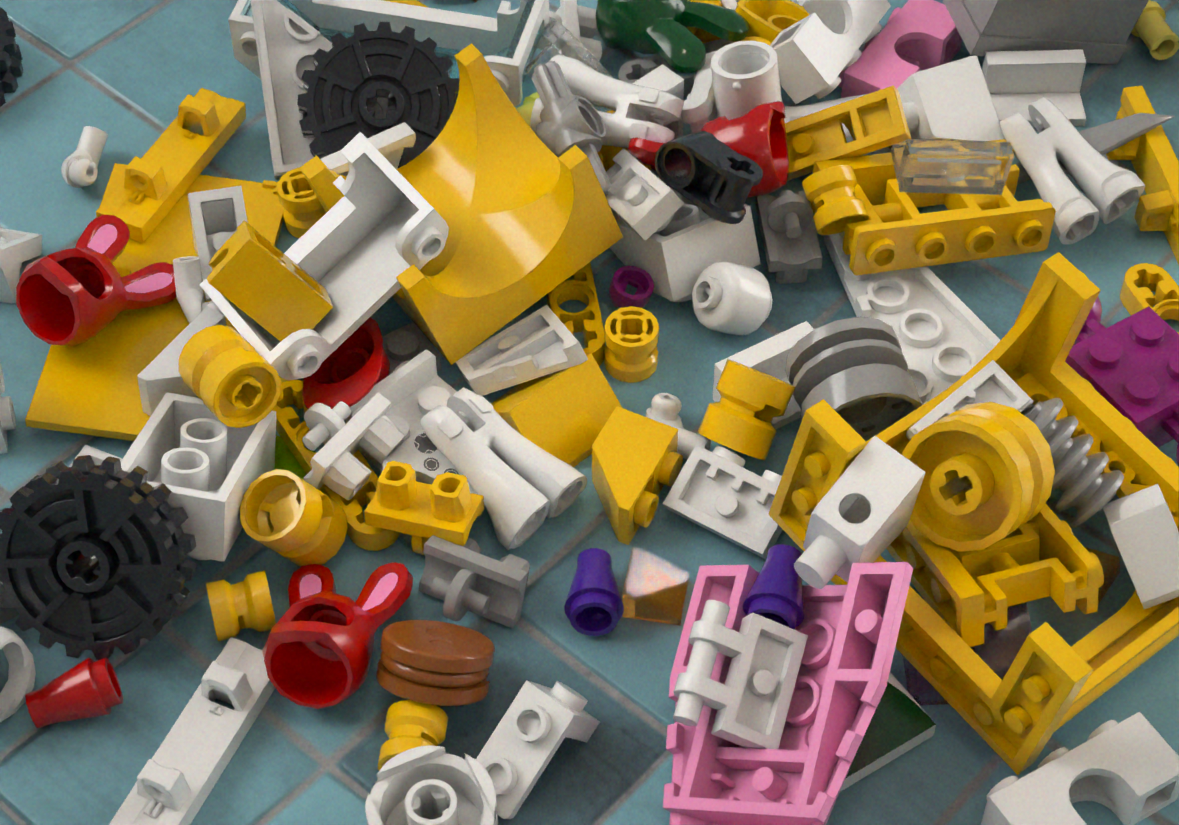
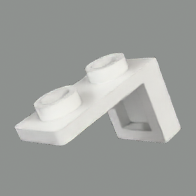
[476,680,600,820]

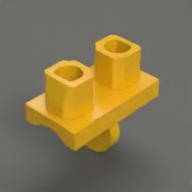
[364,461,484,555]

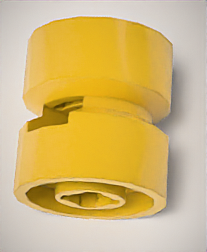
[178,325,281,428]
[697,359,795,460]
[240,469,348,567]

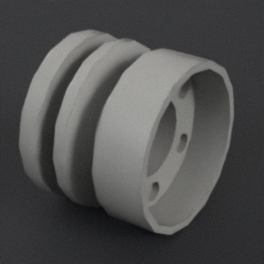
[785,317,922,441]

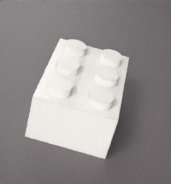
[121,392,276,562]

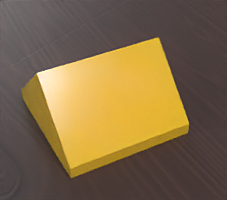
[491,353,622,467]

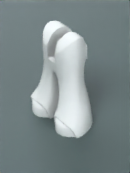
[530,55,684,148]
[1000,96,1145,245]
[420,387,587,550]

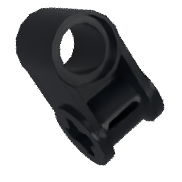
[655,131,763,224]

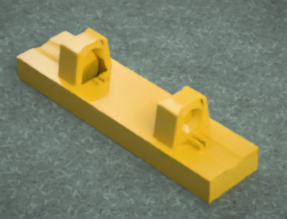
[785,85,911,181]
[1106,85,1179,264]
[96,88,246,243]

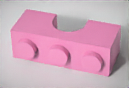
[838,0,962,98]

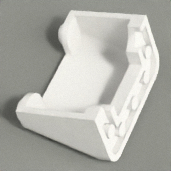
[200,132,449,380]

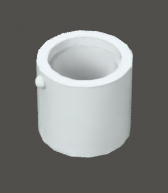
[711,40,782,120]

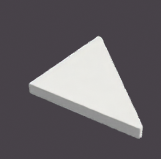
[250,0,396,178]

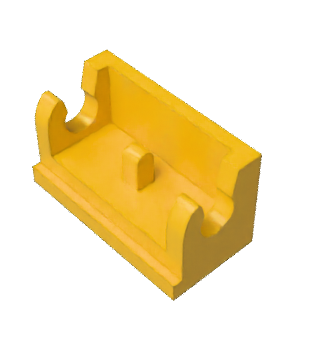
[207,220,333,342]

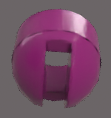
[609,266,654,308]

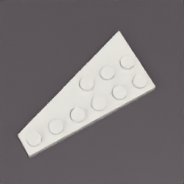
[824,231,1033,407]

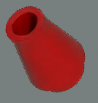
[25,657,123,728]

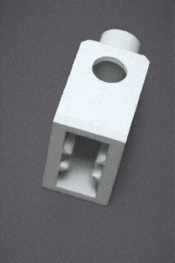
[897,56,1005,150]
[794,436,926,589]

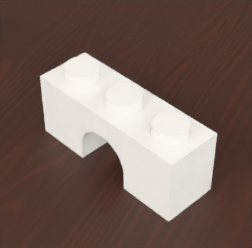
[770,0,891,104]
[981,712,1179,825]

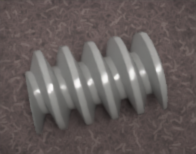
[1023,397,1124,528]

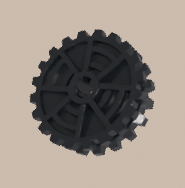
[297,22,460,168]
[0,455,197,660]

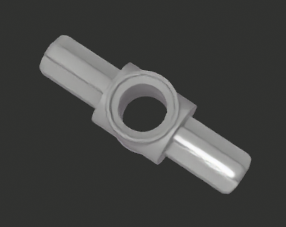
[532,61,611,196]

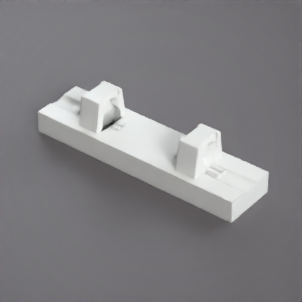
[109,637,275,825]

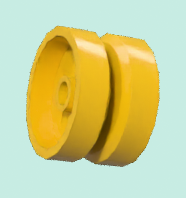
[901,402,1055,552]

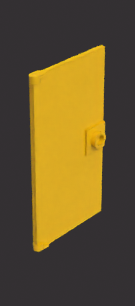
[25,163,284,441]

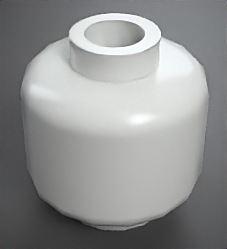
[692,262,773,335]

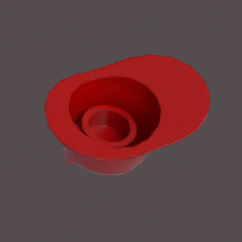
[302,317,390,409]

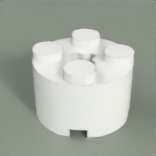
[365,745,498,825]

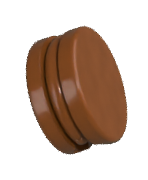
[376,620,495,706]

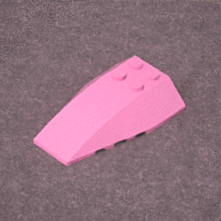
[663,562,913,825]

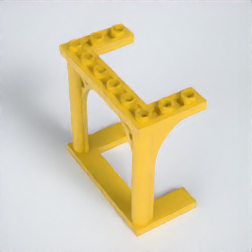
[768,252,1179,775]

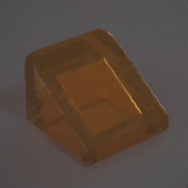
[622,547,690,626]

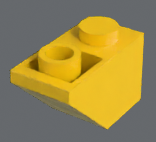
[592,406,683,545]

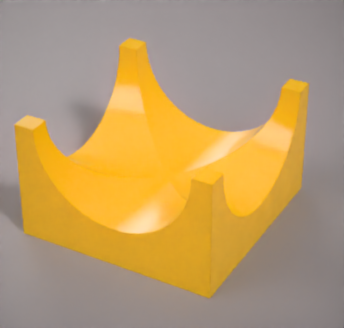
[300,43,623,365]

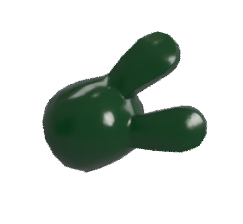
[595,0,750,73]

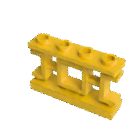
[810,139,1056,276]
[886,503,1104,647]

